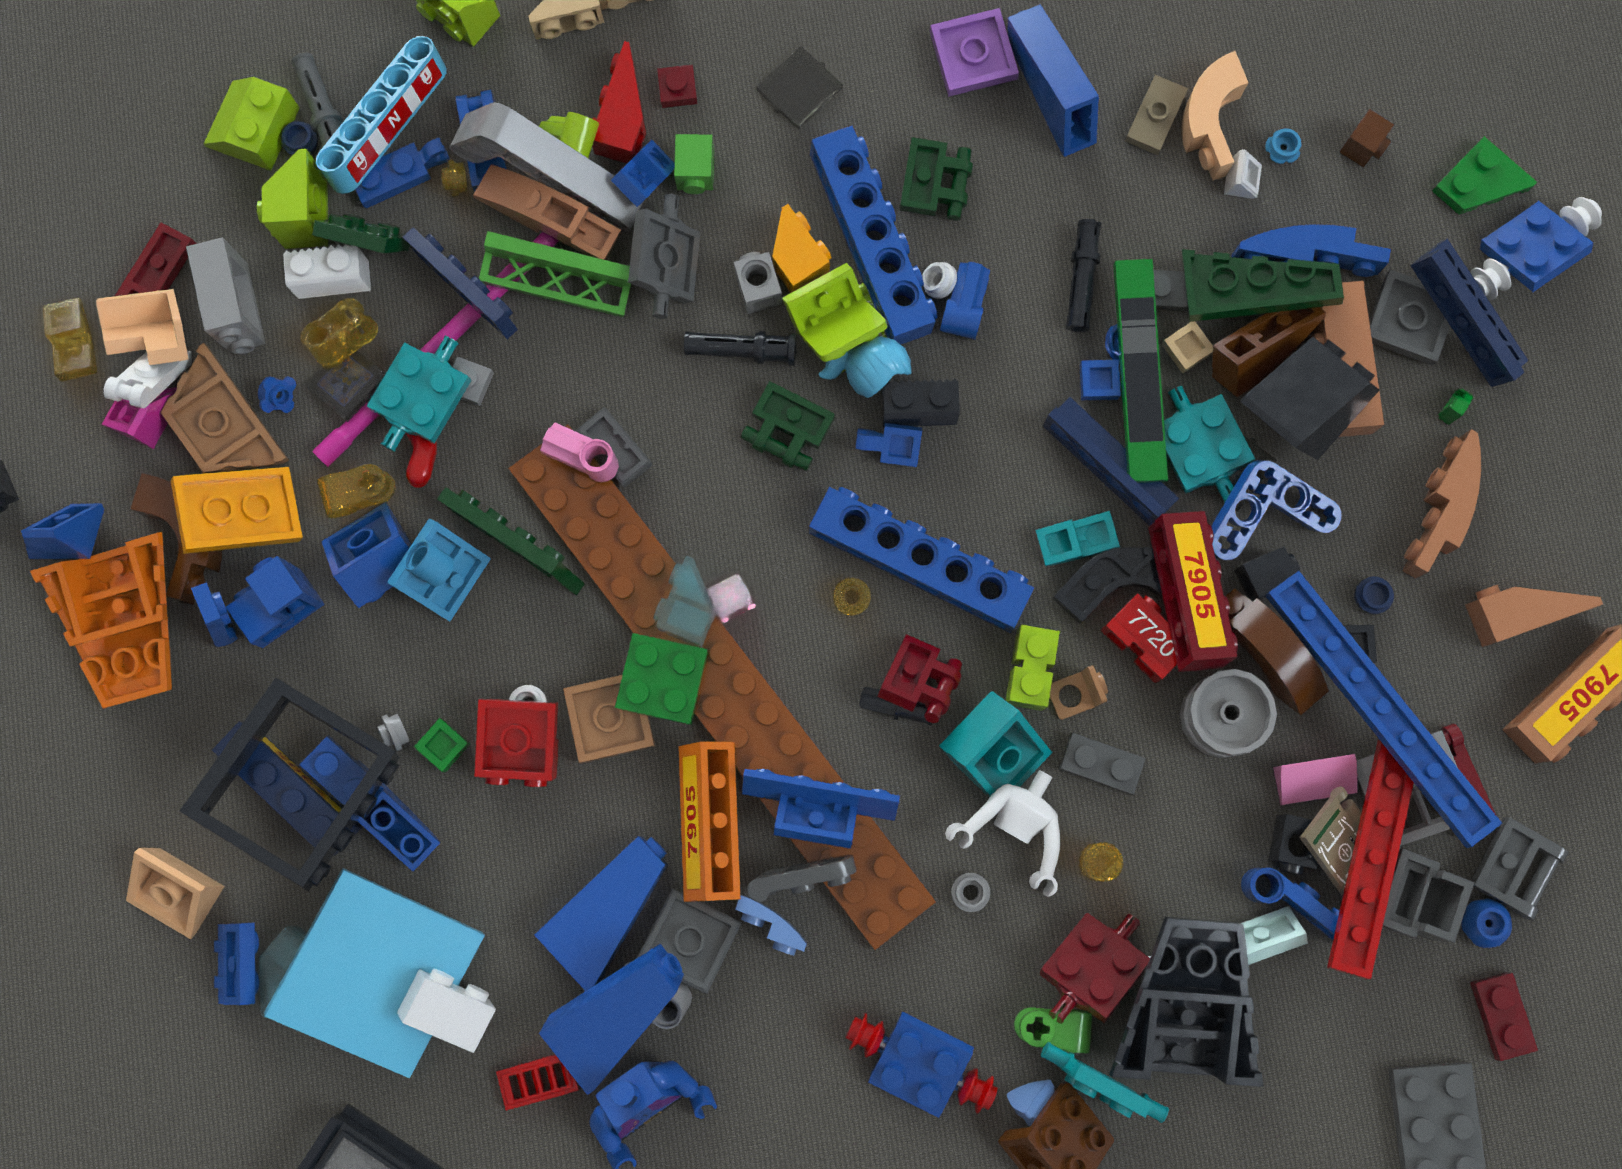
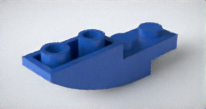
[1232,224,1391,277]
[299,735,441,871]

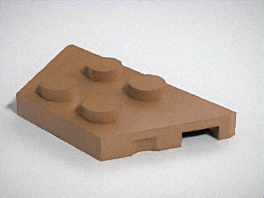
[160,343,289,473]

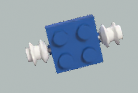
[1470,197,1602,300]

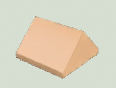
[126,848,225,939]

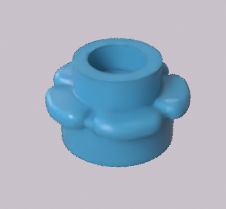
[1265,128,1302,164]

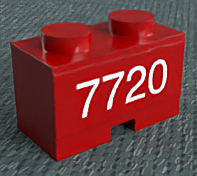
[1100,593,1177,683]

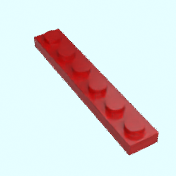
[1327,740,1414,980]

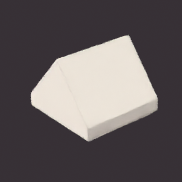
[1224,149,1262,199]

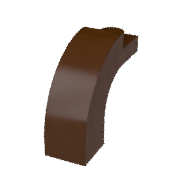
[131,473,222,605]
[1226,588,1329,716]

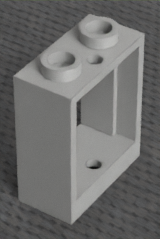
[186,237,266,354]

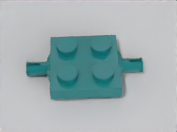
[367,335,472,452]
[1164,386,1255,503]
[1041,1042,1169,1123]

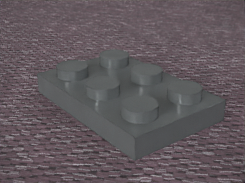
[1388,1062,1486,1169]

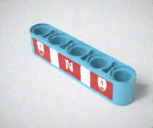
[316,36,447,194]

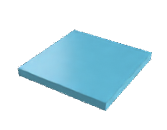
[264,868,485,1078]

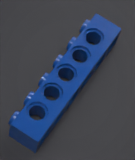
[810,126,938,345]
[809,487,1034,633]

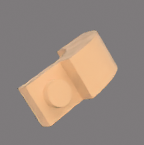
[1181,51,1248,181]

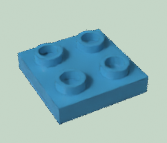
[387,518,491,622]

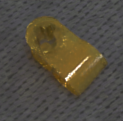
[300,298,378,368]
[317,464,396,518]

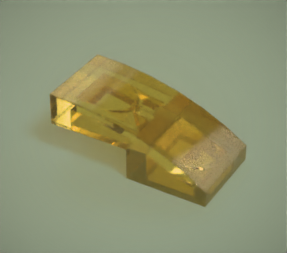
[42,297,97,382]

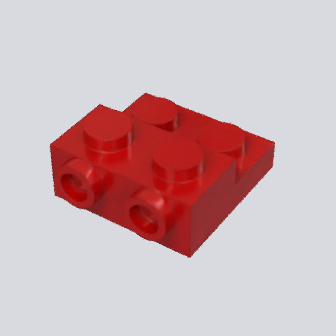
[474,698,559,787]

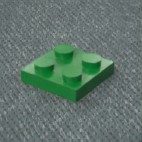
[615,633,708,725]

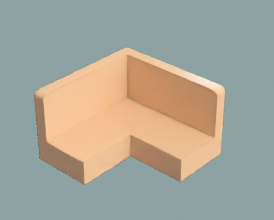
[96,289,189,365]

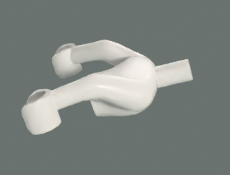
[945,770,1060,897]

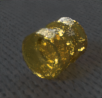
[1079,842,1123,882]

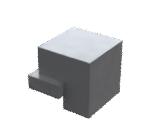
[1383,849,1474,943]

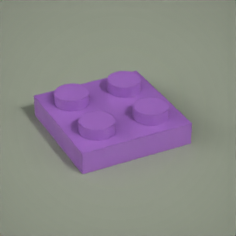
[930,8,1019,97]

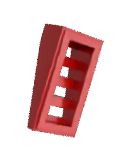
[496,1054,581,1111]

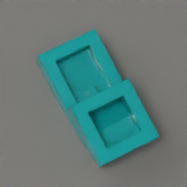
[1036,511,1121,567]

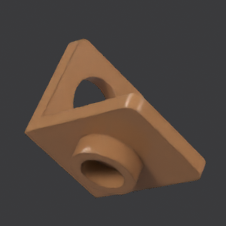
[1050,665,1108,720]

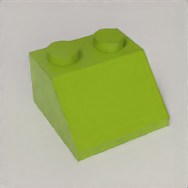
[204,77,300,171]
[257,149,328,249]

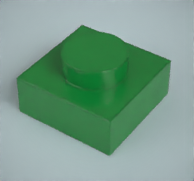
[414,718,470,773]

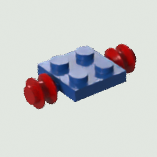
[845,1011,998,1118]

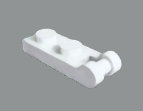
[103,350,192,408]

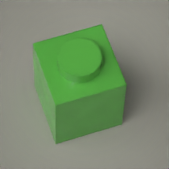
[674,134,714,194]

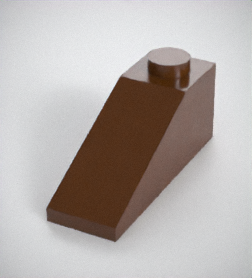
[1212,307,1326,397]

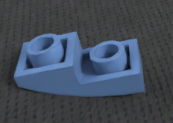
[735,894,807,956]

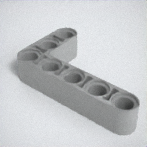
[450,102,644,232]

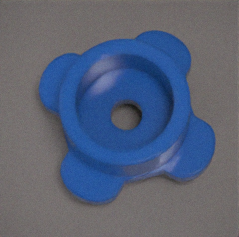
[258,376,296,413]

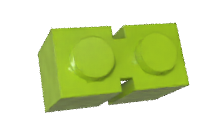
[1005,625,1060,711]

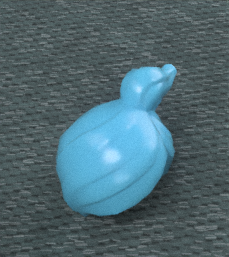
[819,336,912,398]

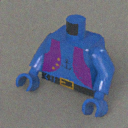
[589,1061,717,1169]

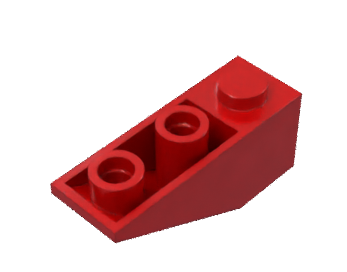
[592,41,646,163]

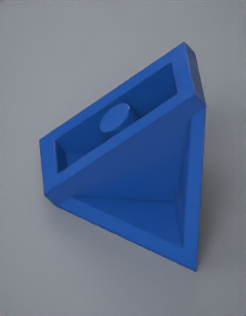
[21,503,104,559]

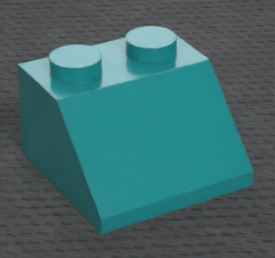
[939,691,1052,797]

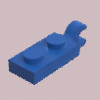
[355,138,450,208]

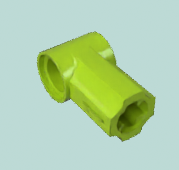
[539,112,599,158]

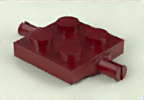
[1040,913,1150,1024]

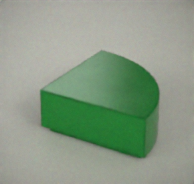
[1438,387,1473,425]

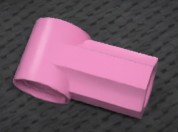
[540,423,619,482]

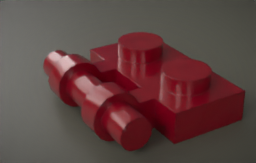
[877,634,963,723]

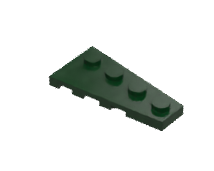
[1182,249,1344,322]
[437,487,585,596]

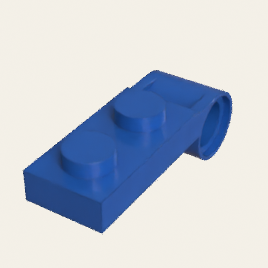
[1241,868,1340,940]

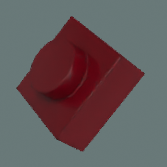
[657,64,698,108]

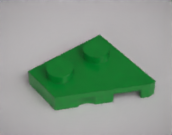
[1432,136,1537,215]

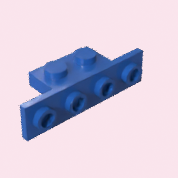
[742,769,900,849]

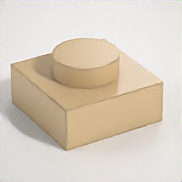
[1161,321,1213,373]

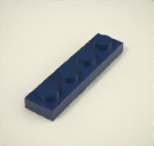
[403,228,518,340]

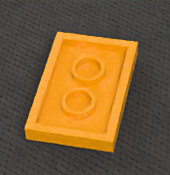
[171,467,303,554]

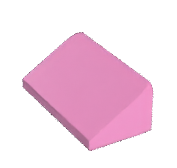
[1273,754,1358,805]

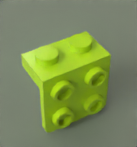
[782,263,888,362]

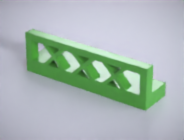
[479,231,631,318]

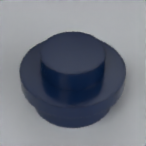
[281,121,319,156]
[1354,576,1394,615]

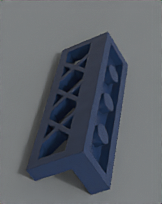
[1410,239,1529,387]
[1043,397,1179,526]

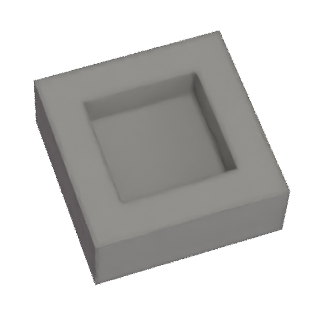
[453,357,494,406]

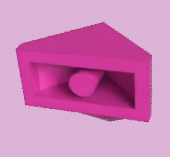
[102,387,177,449]

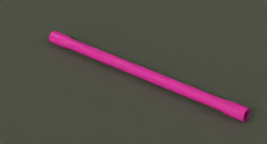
[312,231,559,467]

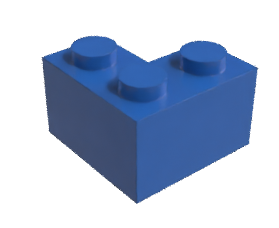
[226,556,325,648]

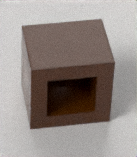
[1340,109,1394,168]

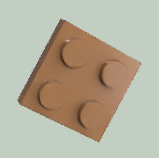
[563,675,655,764]

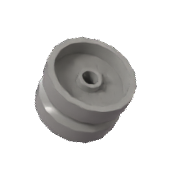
[1180,669,1277,758]

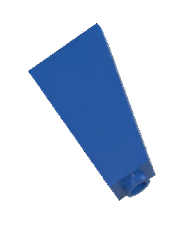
[1008,4,1099,157]
[535,836,668,991]
[539,944,684,1095]

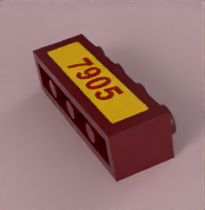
[1148,511,1238,672]

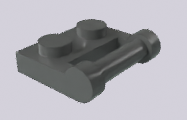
[1471,817,1569,921]

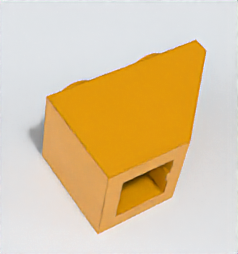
[772,204,832,293]

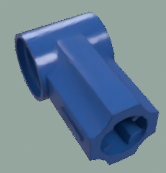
[940,262,990,340]

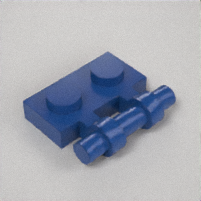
[214,923,259,1005]

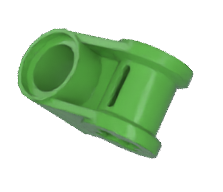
[1014,1007,1092,1053]

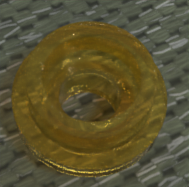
[441,159,467,197]
[833,578,871,616]

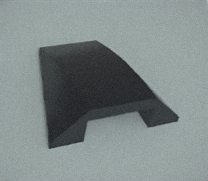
[1109,917,1264,1087]

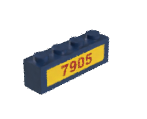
[212,721,362,856]

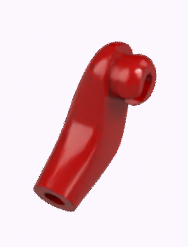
[405,433,437,488]

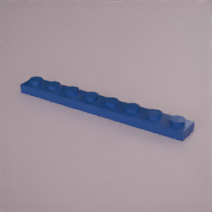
[1265,571,1503,848]

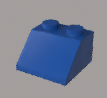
[321,502,412,608]

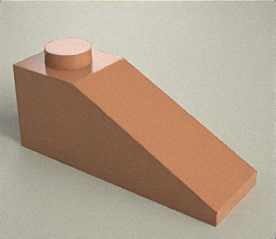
[1465,585,1603,647]

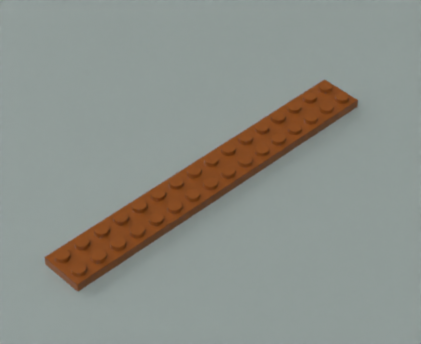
[508,425,936,950]

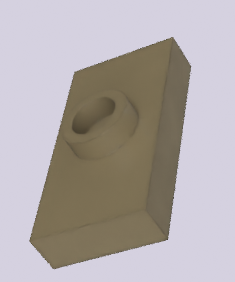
[1125,74,1188,155]

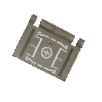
[1299,786,1362,896]

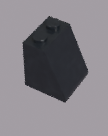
[1240,337,1380,460]

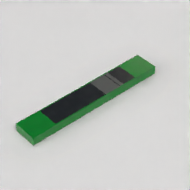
[1113,259,1168,483]

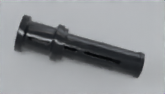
[684,331,797,366]

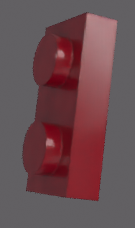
[1470,972,1538,1061]

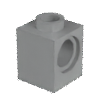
[734,252,782,315]

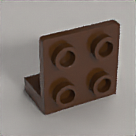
[998,1082,1114,1169]

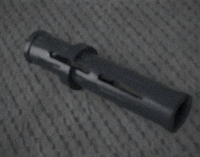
[1065,219,1102,332]

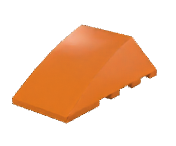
[30,532,172,708]

